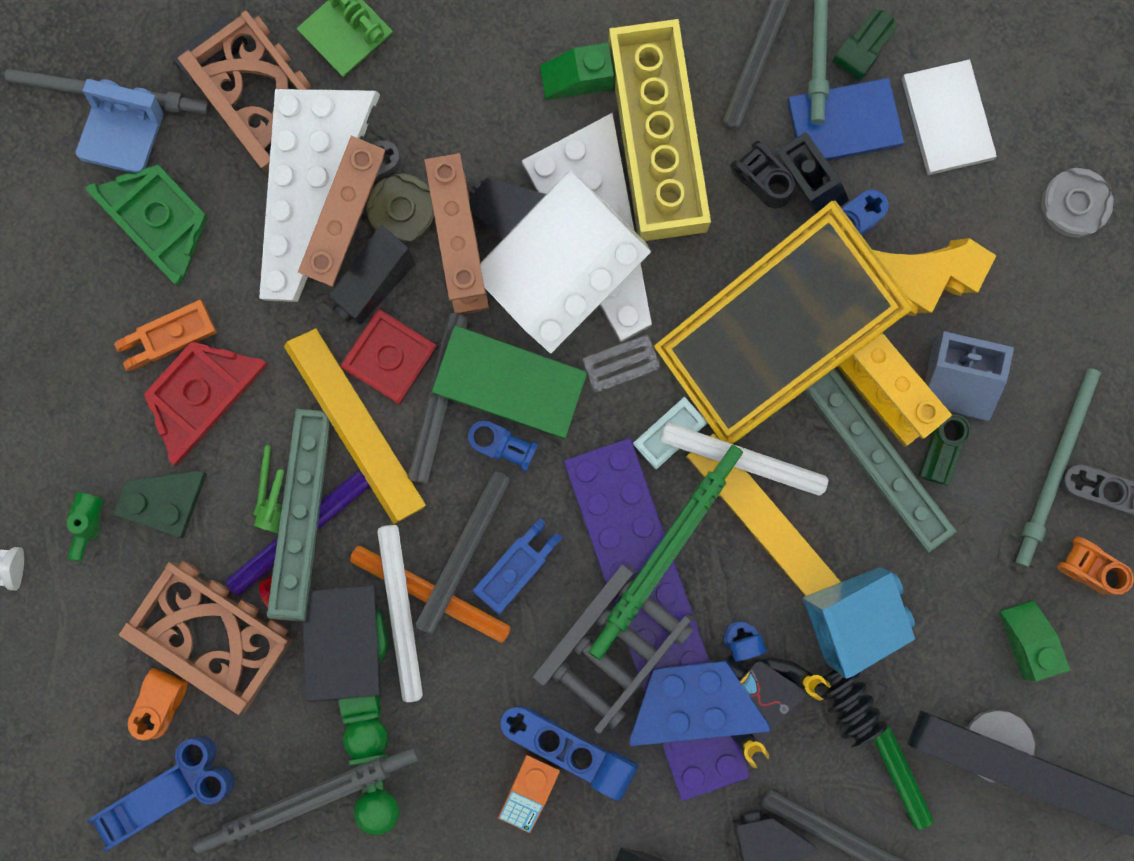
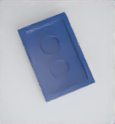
[787,78,904,161]

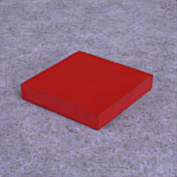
[340,308,438,405]

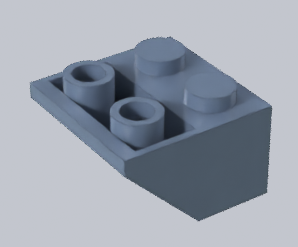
[924,331,1014,422]

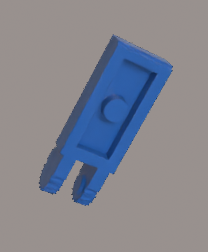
[473,518,563,615]

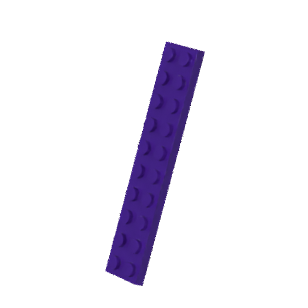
[564,438,750,801]

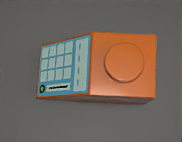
[498,751,560,833]

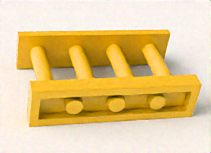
[814,303,952,447]

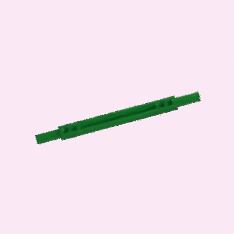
[588,445,743,660]

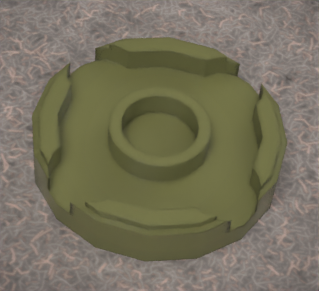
[366,173,435,243]

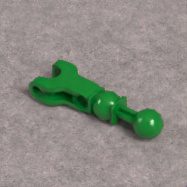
[339,609,400,836]

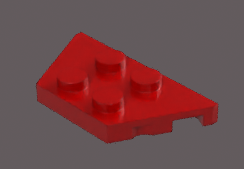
[144,341,268,466]

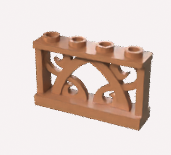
[178,10,312,176]
[119,560,293,715]

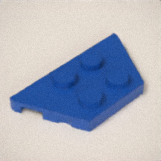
[629,660,771,746]

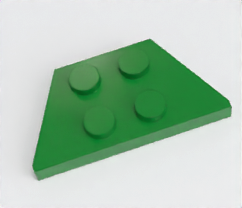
[85,165,208,287]

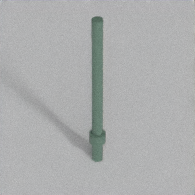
[808,0,829,125]
[1015,368,1101,568]

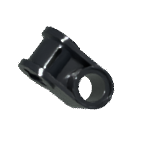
[730,141,795,209]

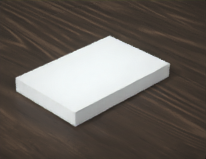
[901,59,997,175]

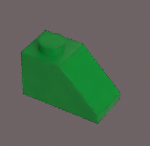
[540,43,614,100]
[999,600,1070,682]

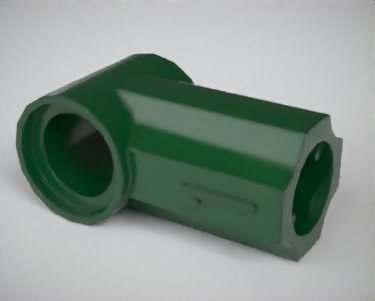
[832,9,898,81]
[918,414,971,486]

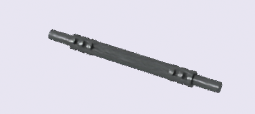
[193,746,421,854]

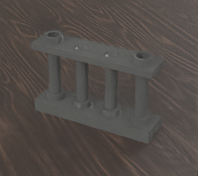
[533,562,695,734]

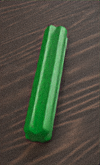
[874,726,934,830]

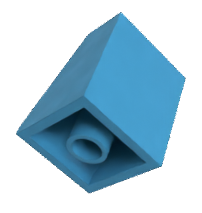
[802,567,915,679]

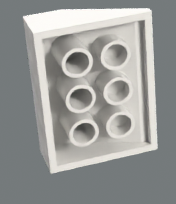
[480,170,651,353]

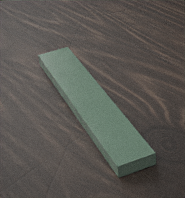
[805,369,957,553]
[267,409,331,622]

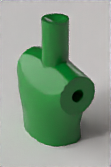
[67,492,105,562]

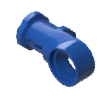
[468,421,539,472]
[723,622,767,662]

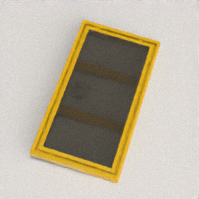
[654,201,914,444]

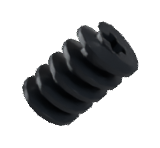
[816,670,888,747]

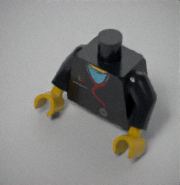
[725,655,831,768]

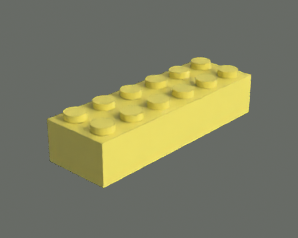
[608,19,711,241]

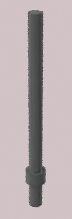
[5,68,211,115]

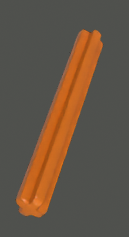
[350,546,511,643]

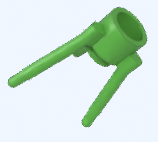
[253,444,284,533]

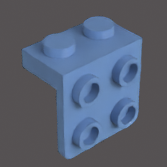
[76,79,164,174]

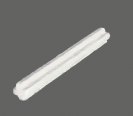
[660,423,828,495]
[377,525,423,702]

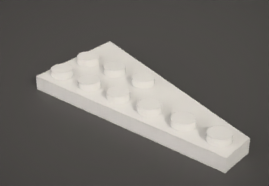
[259,89,380,302]
[522,113,652,343]

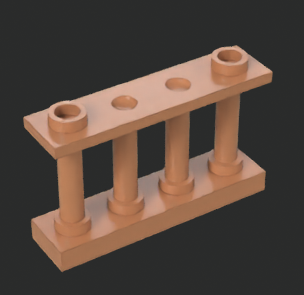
[298,135,385,287]
[424,153,489,315]

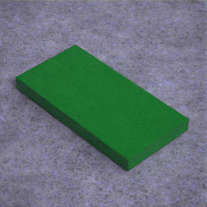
[431,325,587,439]

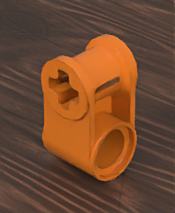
[1057,536,1134,595]
[128,667,188,741]

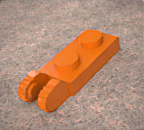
[114,299,218,371]

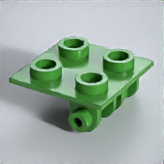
[297,0,393,77]

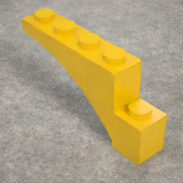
[805,230,996,316]

